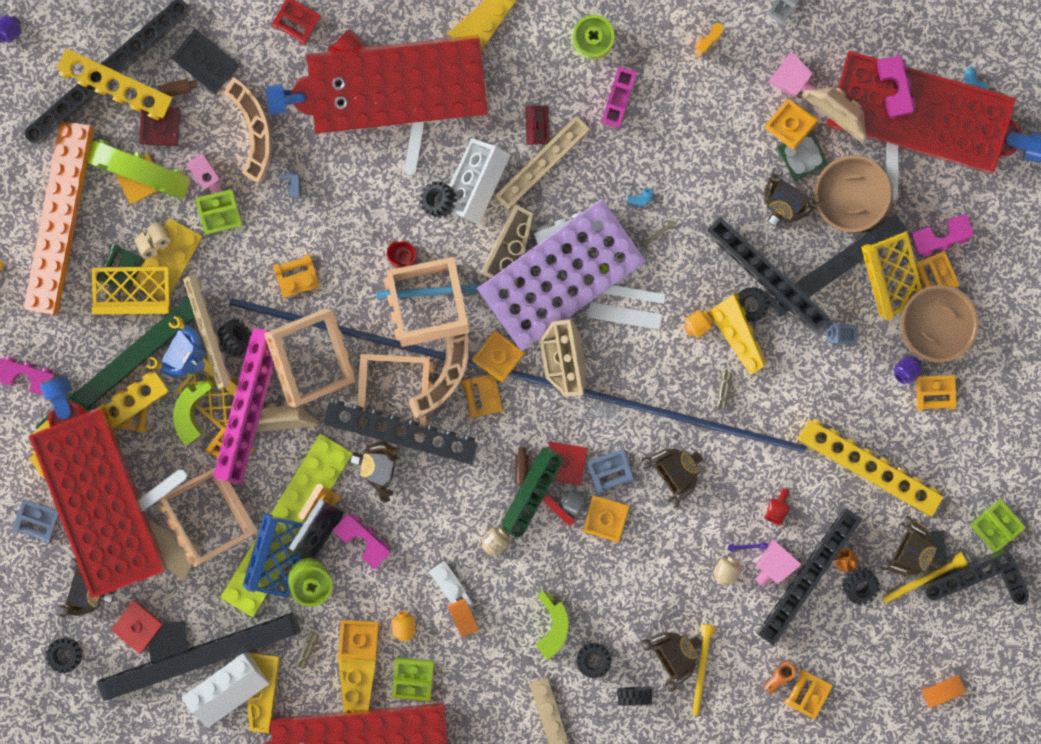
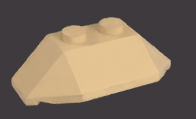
[802,87,866,144]
[540,319,586,396]
[256,402,321,432]

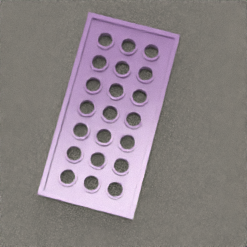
[477,199,646,351]

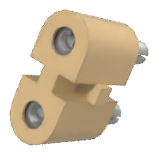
[134,217,171,260]

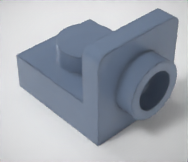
[280,171,301,199]
[827,324,858,345]

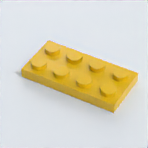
[132,218,203,301]

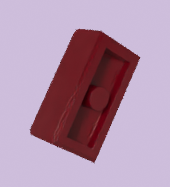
[525,106,550,145]

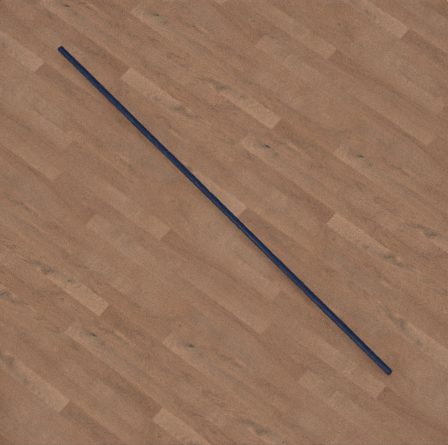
[229,298,806,453]

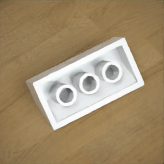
[450,138,510,225]
[181,652,270,728]

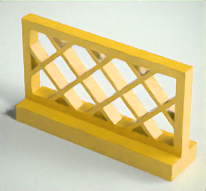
[861,232,922,321]
[92,266,171,314]
[176,355,264,429]

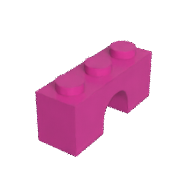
[876,55,916,119]
[601,66,637,129]
[910,214,974,257]
[0,356,57,396]
[332,513,391,569]

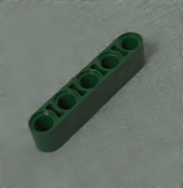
[502,447,563,537]

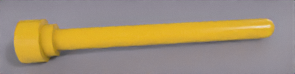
[882,552,969,603]
[692,623,716,716]

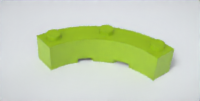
[87,139,191,200]

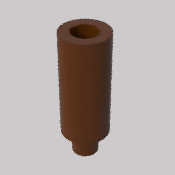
[158,78,197,97]
[515,447,529,485]

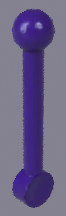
[728,542,768,551]

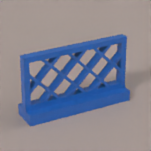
[242,513,304,598]

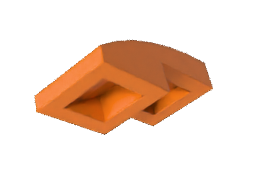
[448,598,479,637]
[921,674,967,708]

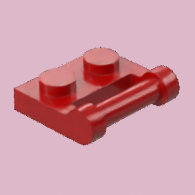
[271,0,321,46]

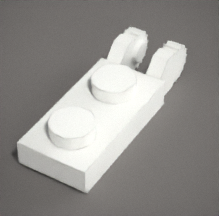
[429,560,474,607]

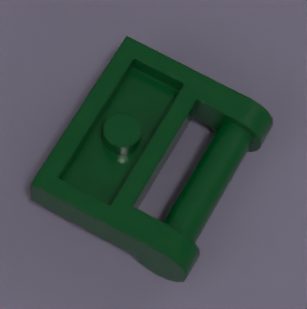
[97,244,143,291]

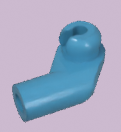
[964,67,988,89]
[627,188,654,207]

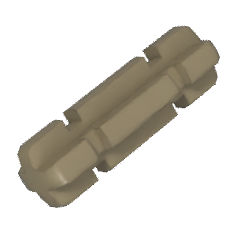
[716,371,732,409]
[296,632,319,669]

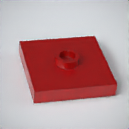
[549,441,587,485]
[111,600,164,654]

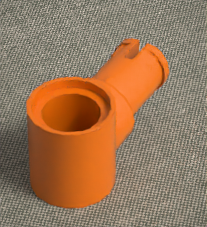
[763,660,797,695]

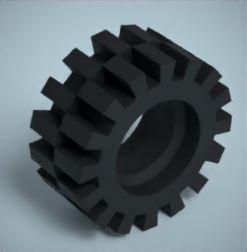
[419,181,457,218]
[738,287,769,322]
[217,319,252,356]
[842,567,880,605]
[46,638,82,673]
[577,643,611,679]
[617,686,652,706]

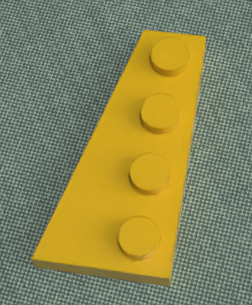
[447,0,517,52]
[708,292,767,375]
[242,652,280,734]
[338,659,376,712]

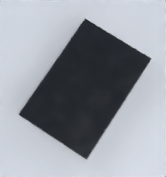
[171,29,240,95]
[289,499,344,559]

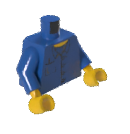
[146,317,206,377]

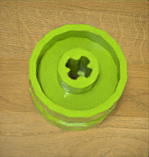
[572,15,615,60]
[288,558,333,607]

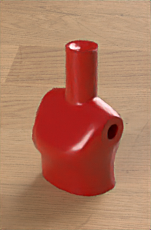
[764,488,790,526]

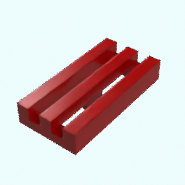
[542,495,575,526]

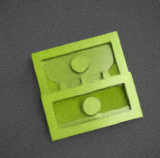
[195,189,242,235]
[969,499,1026,553]
[392,657,434,702]

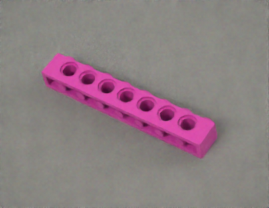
[213,328,274,485]

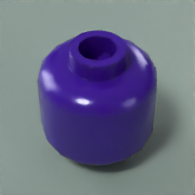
[0,15,22,44]
[894,356,922,384]

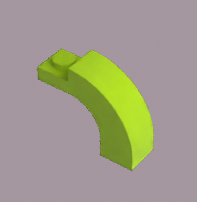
[173,379,216,446]
[535,590,569,660]

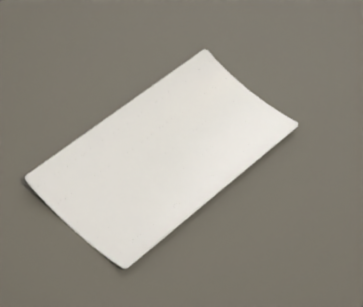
[588,285,665,330]

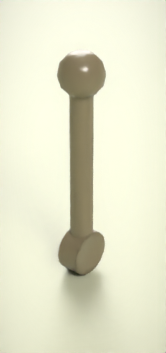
[642,220,675,247]

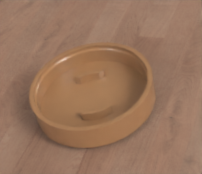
[815,155,893,233]
[899,285,979,363]

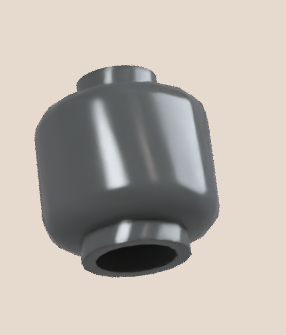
[559,489,589,518]

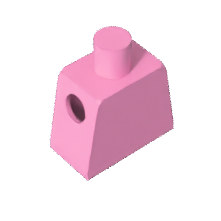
[768,52,816,97]
[186,152,223,194]
[755,539,801,587]

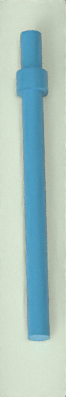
[377,283,482,299]

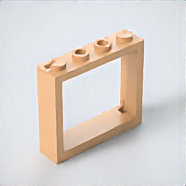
[384,257,470,347]
[264,309,356,407]
[357,354,433,435]
[157,467,258,568]

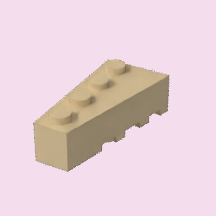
[480,205,533,287]
[148,518,203,582]

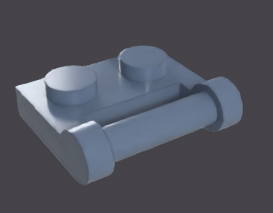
[587,449,634,494]
[12,499,59,544]

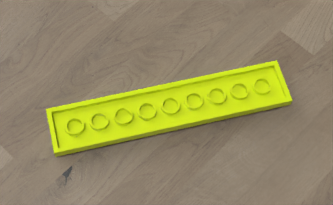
[220,433,353,617]

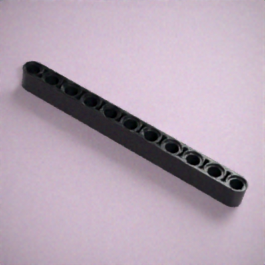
[25,0,189,144]
[96,613,300,701]

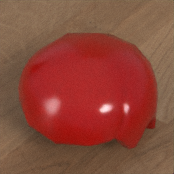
[386,240,417,268]

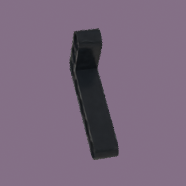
[923,549,1029,605]

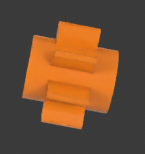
[834,549,859,572]

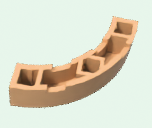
[223,77,273,184]
[409,333,469,420]

